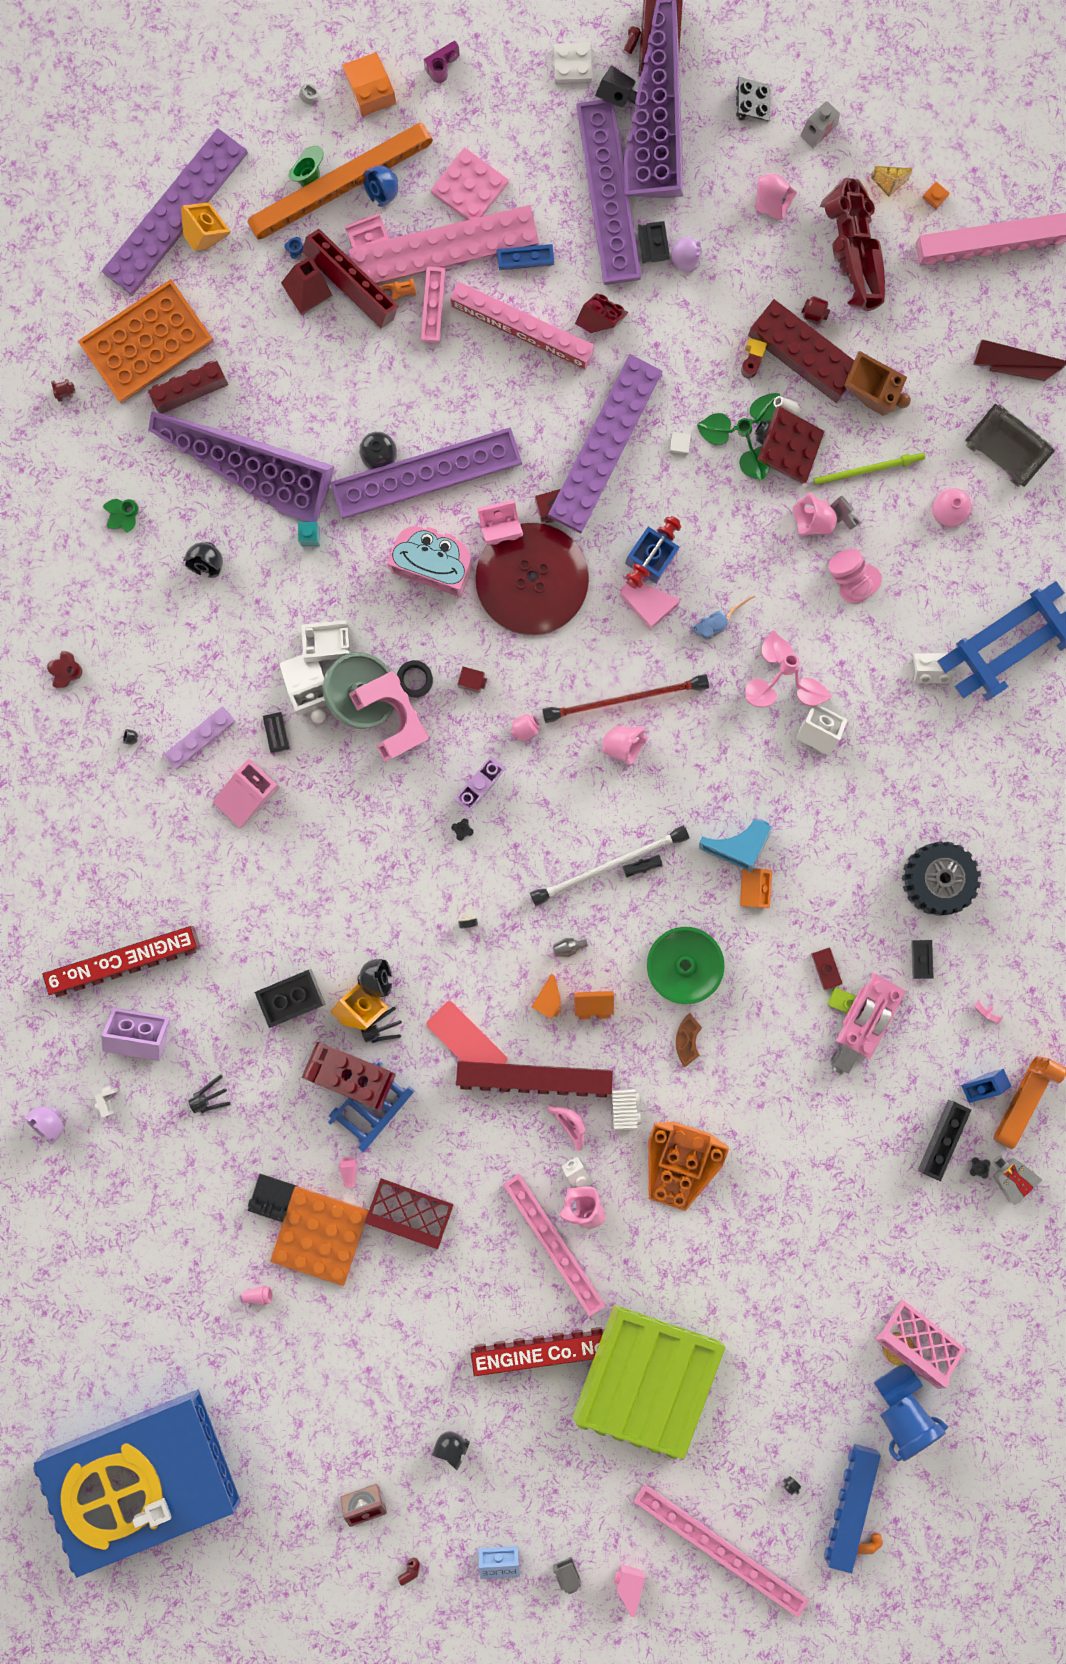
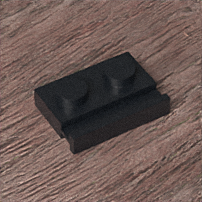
[637,221,670,264]

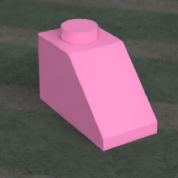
[614,1564,645,1618]

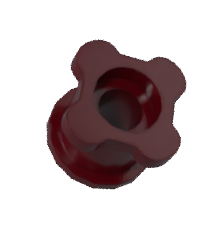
[51,379,75,402]

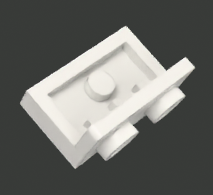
[913,653,956,684]

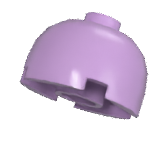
[24,1106,63,1145]

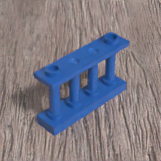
[328,1061,415,1153]

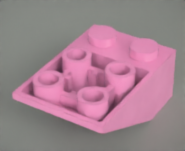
[213,759,280,828]

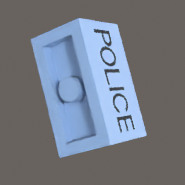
[479,1546,520,1579]

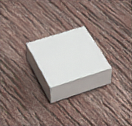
[669,432,691,454]

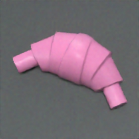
[548,1105,585,1151]

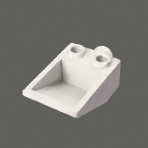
[280,655,327,723]

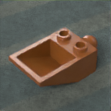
[844,351,911,416]

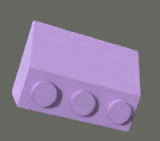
[101,1008,170,1061]

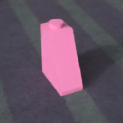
[620,583,680,630]

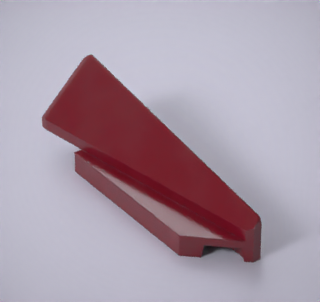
[973,340,1066,381]

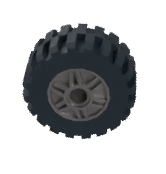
[902,841,981,916]

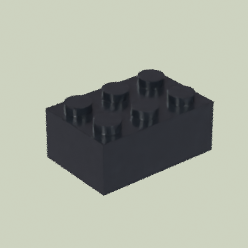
[254,969,326,1028]

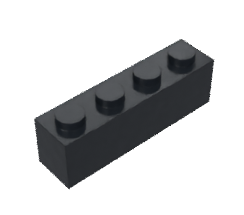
[917,1100,972,1182]

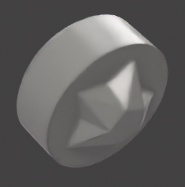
[299,84,319,104]

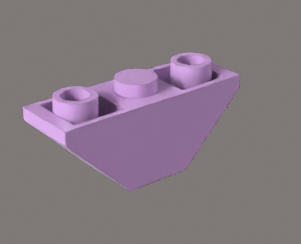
[454,756,506,812]

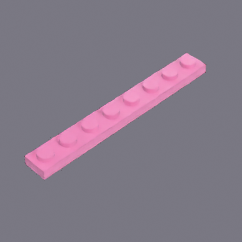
[503,1173,606,1317]

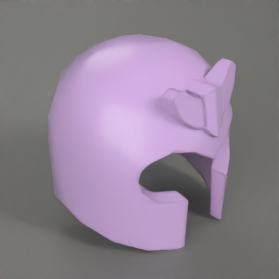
[671,237,702,272]

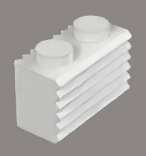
[612,1089,641,1130]

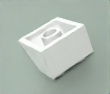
[796,705,847,756]

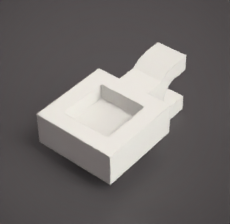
[132,1498,171,1528]

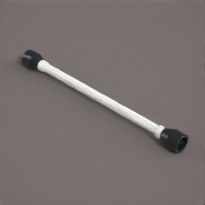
[530,825,690,907]

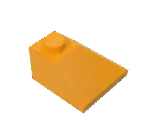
[181,202,231,251]
[330,984,389,1030]

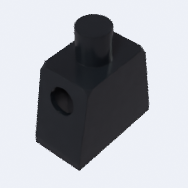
[595,65,637,107]

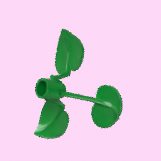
[697,393,780,480]

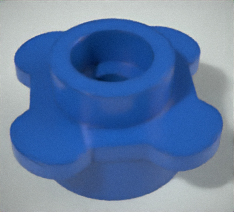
[284,237,303,259]

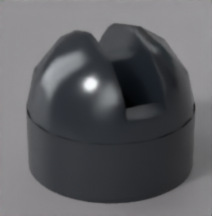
[123,729,138,745]

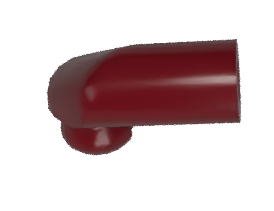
[624,26,641,54]
[398,1558,420,1586]

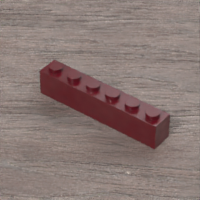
[302,229,399,329]

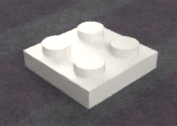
[554,43,592,83]

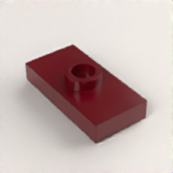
[811,947,843,990]

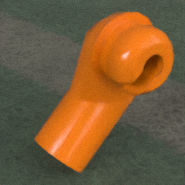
[857,1533,883,1554]

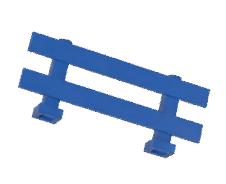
[937,581,1066,701]

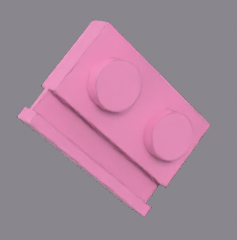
[345,213,389,248]

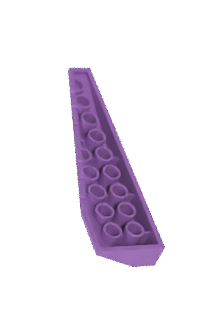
[624,0,684,198]
[148,412,334,522]

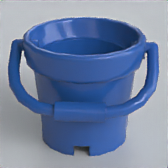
[880,1394,948,1462]

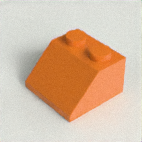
[574,991,614,1020]

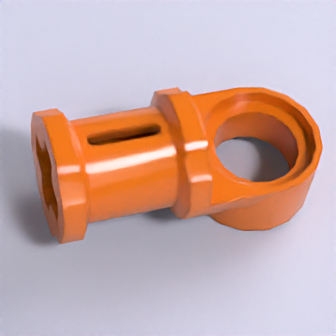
[380,278,416,301]

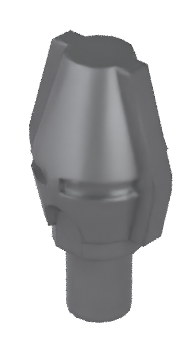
[553,938,588,957]

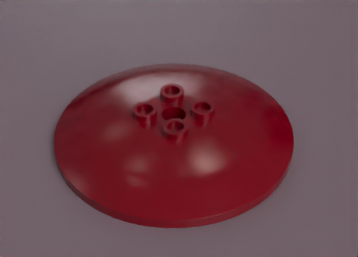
[476,523,589,635]

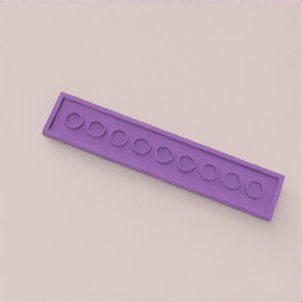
[576,100,641,285]
[102,128,248,296]
[547,354,663,534]
[330,427,522,519]

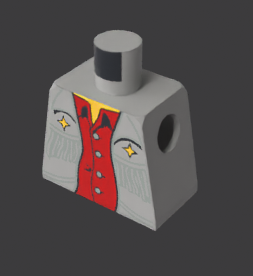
[800,101,840,148]
[992,1155,1042,1205]

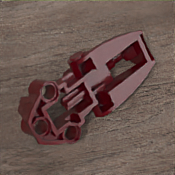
[820,178,885,311]

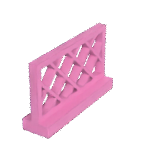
[875,1300,965,1389]

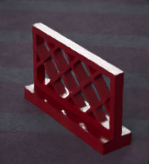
[364,1178,454,1250]

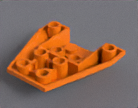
[648,1121,729,1211]

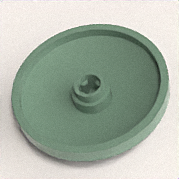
[323,652,394,729]

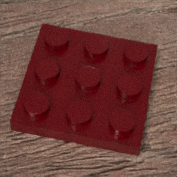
[758,407,825,484]

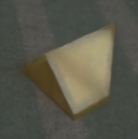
[871,166,912,197]

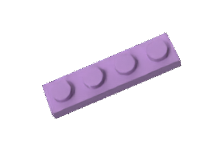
[163,706,236,770]

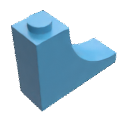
[699,819,772,872]

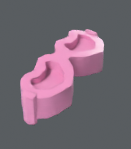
[974,1000,1003,1024]

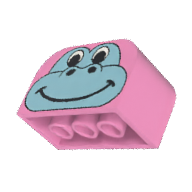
[387,526,472,598]

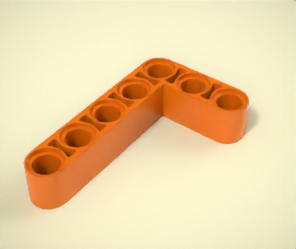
[994,1056,1066,1150]

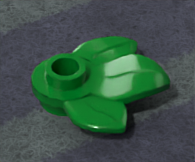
[103,499,139,533]

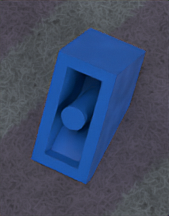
[961,1068,1012,1103]

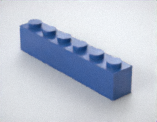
[824,1444,881,1574]

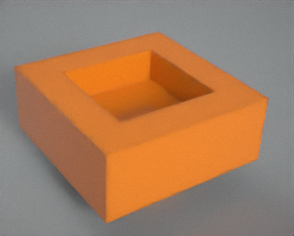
[922,181,950,210]

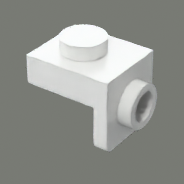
[94,1086,118,1118]
[562,1157,593,1188]

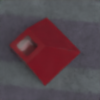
[281,256,333,315]
[575,293,628,333]

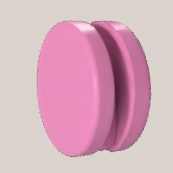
[828,549,867,584]

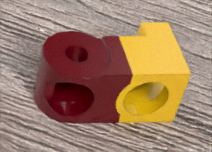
[741,338,767,379]

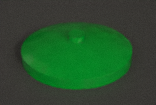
[647,927,725,1004]

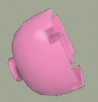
[932,488,972,527]

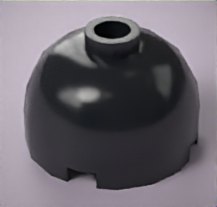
[359,431,397,469]
[183,542,223,578]
[357,959,392,997]

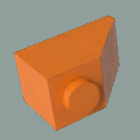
[531,974,562,1019]

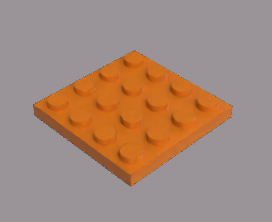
[270,1186,369,1286]

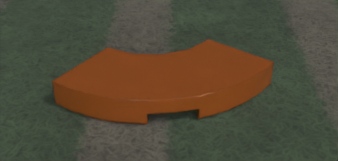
[676,1013,702,1067]

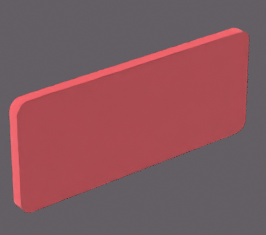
[426,1001,508,1064]

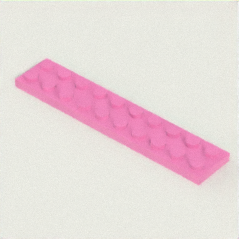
[349,205,539,284]

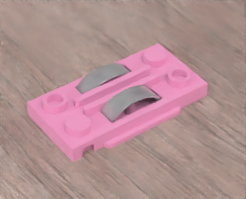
[836,973,906,1059]

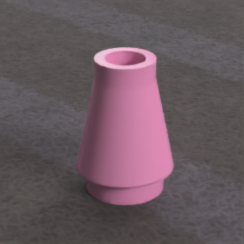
[339,1157,358,1188]
[242,1286,273,1306]

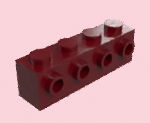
[148,361,229,414]

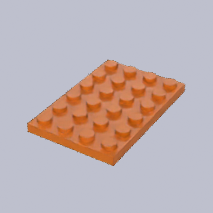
[78,279,214,403]

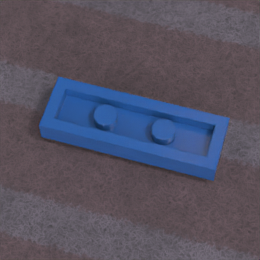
[497,244,554,270]

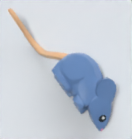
[690,595,755,640]

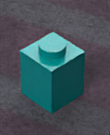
[298,522,320,546]

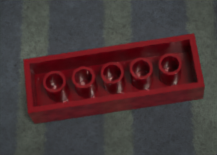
[748,299,854,404]

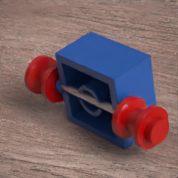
[625,516,682,588]

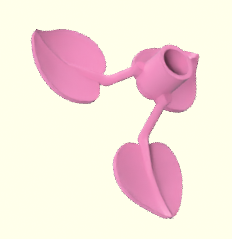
[745,631,832,707]

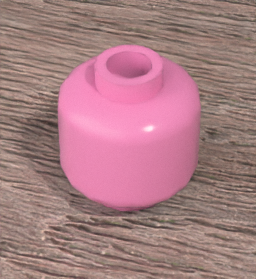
[511,714,540,742]

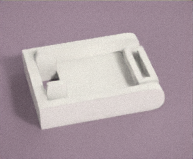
[301,621,350,663]

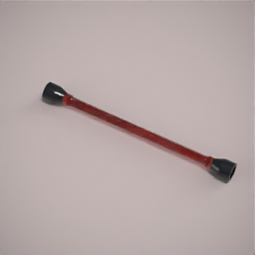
[542,674,709,724]

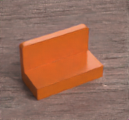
[740,868,772,908]

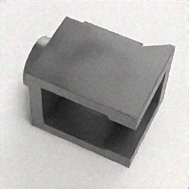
[830,1043,860,1075]
[553,1557,581,1594]

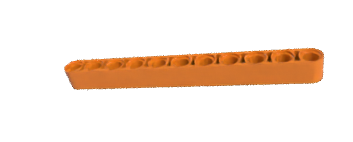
[247,123,433,240]

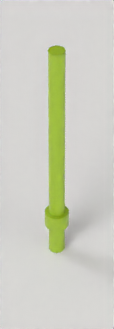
[813,452,925,486]

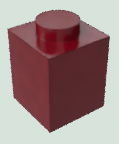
[457,666,488,693]

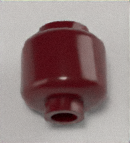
[801,296,831,325]

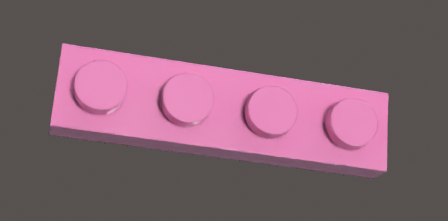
[421,267,446,343]

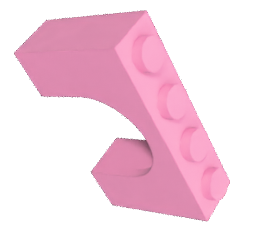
[349,671,429,762]

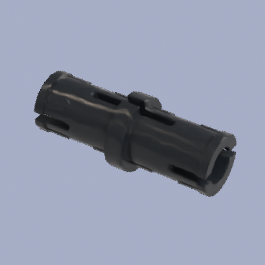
[623,855,663,878]

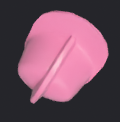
[840,564,882,603]

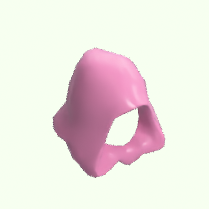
[755,173,797,220]
[793,493,837,536]
[602,725,648,765]
[560,1186,606,1229]

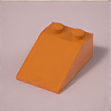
[342,52,396,116]

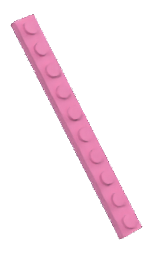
[634,1483,809,1618]

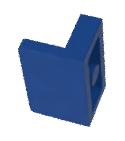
[874,1363,923,1407]

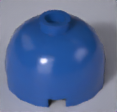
[363,166,398,207]

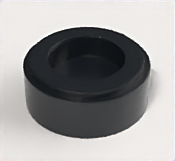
[458,918,478,929]

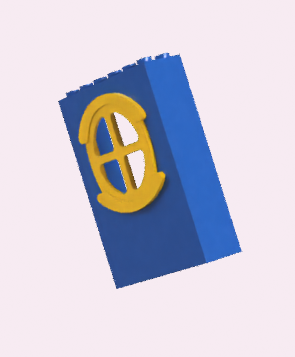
[33,1389,241,1578]

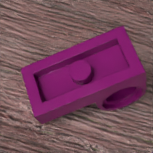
[423,40,460,83]

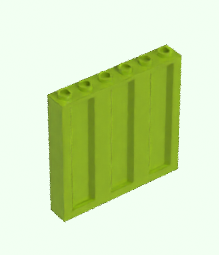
[572,1304,726,1460]

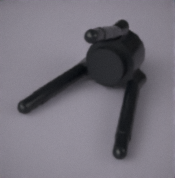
[361,1006,402,1043]
[188,1074,231,1114]

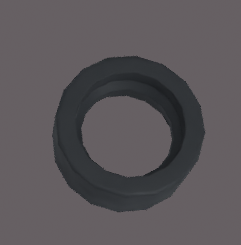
[397,660,433,698]

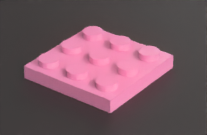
[431,147,509,220]

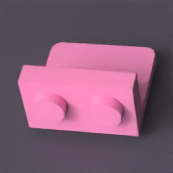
[477,500,523,545]

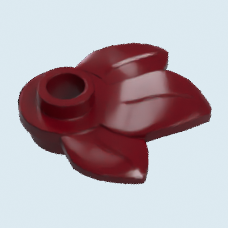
[47,651,83,688]

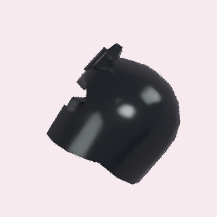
[432,1432,470,1470]

